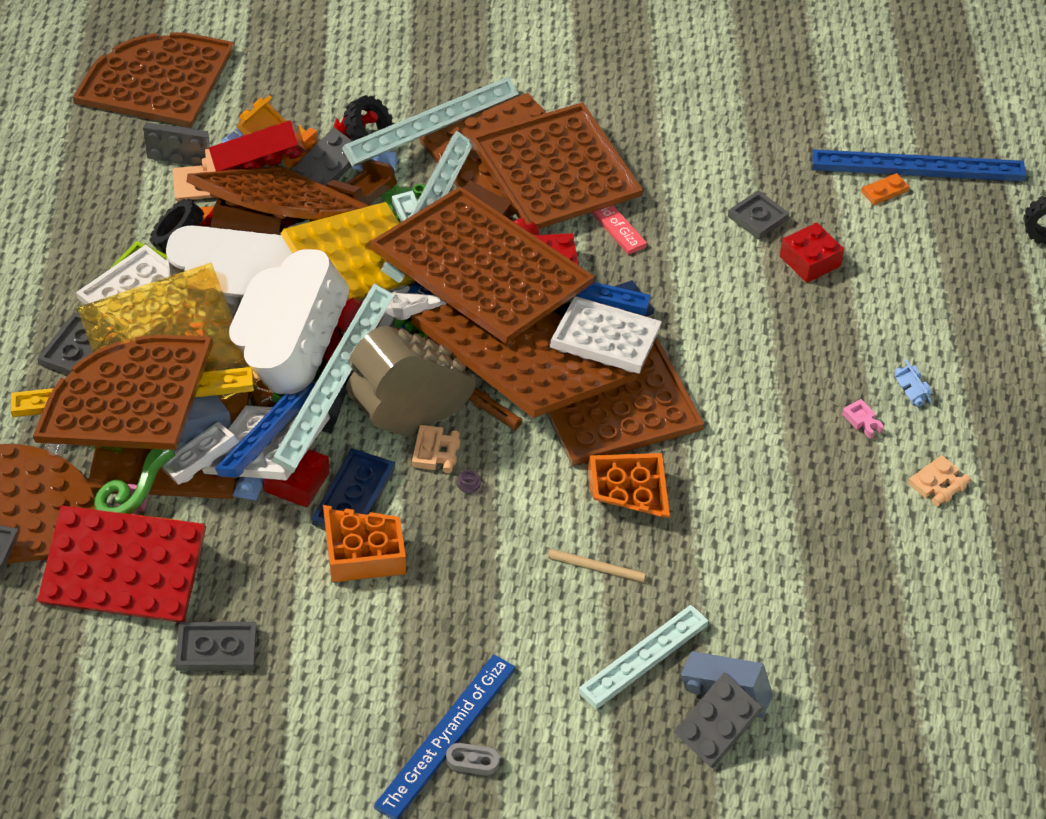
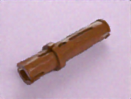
[468,388,523,431]

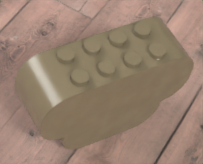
[346,326,475,437]

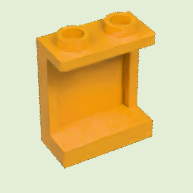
[236,95,306,135]

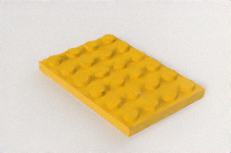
[281,202,415,301]

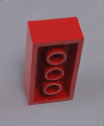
[208,120,306,171]

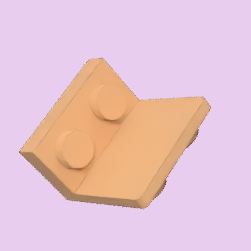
[173,149,216,201]

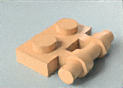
[412,425,461,473]
[908,455,971,506]

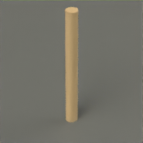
[548,549,646,583]

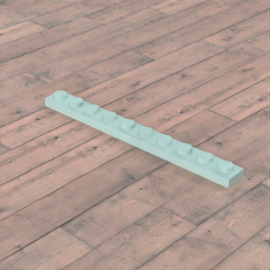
[342,76,519,167]
[381,131,472,283]
[271,284,394,473]

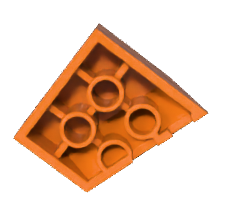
[588,453,670,518]
[323,505,406,583]

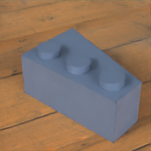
[173,395,231,452]
[681,651,773,719]

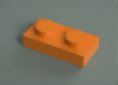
[284,127,318,168]
[861,173,909,205]

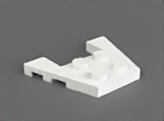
[381,285,448,320]

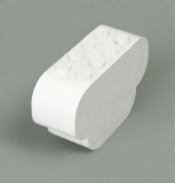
[166,226,292,323]
[229,249,349,394]

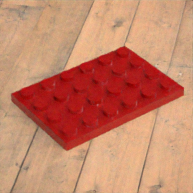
[37,505,206,622]

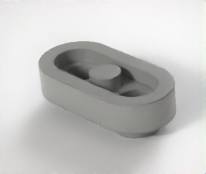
[446,743,499,776]

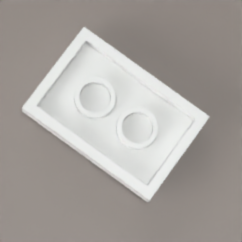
[161,422,239,485]

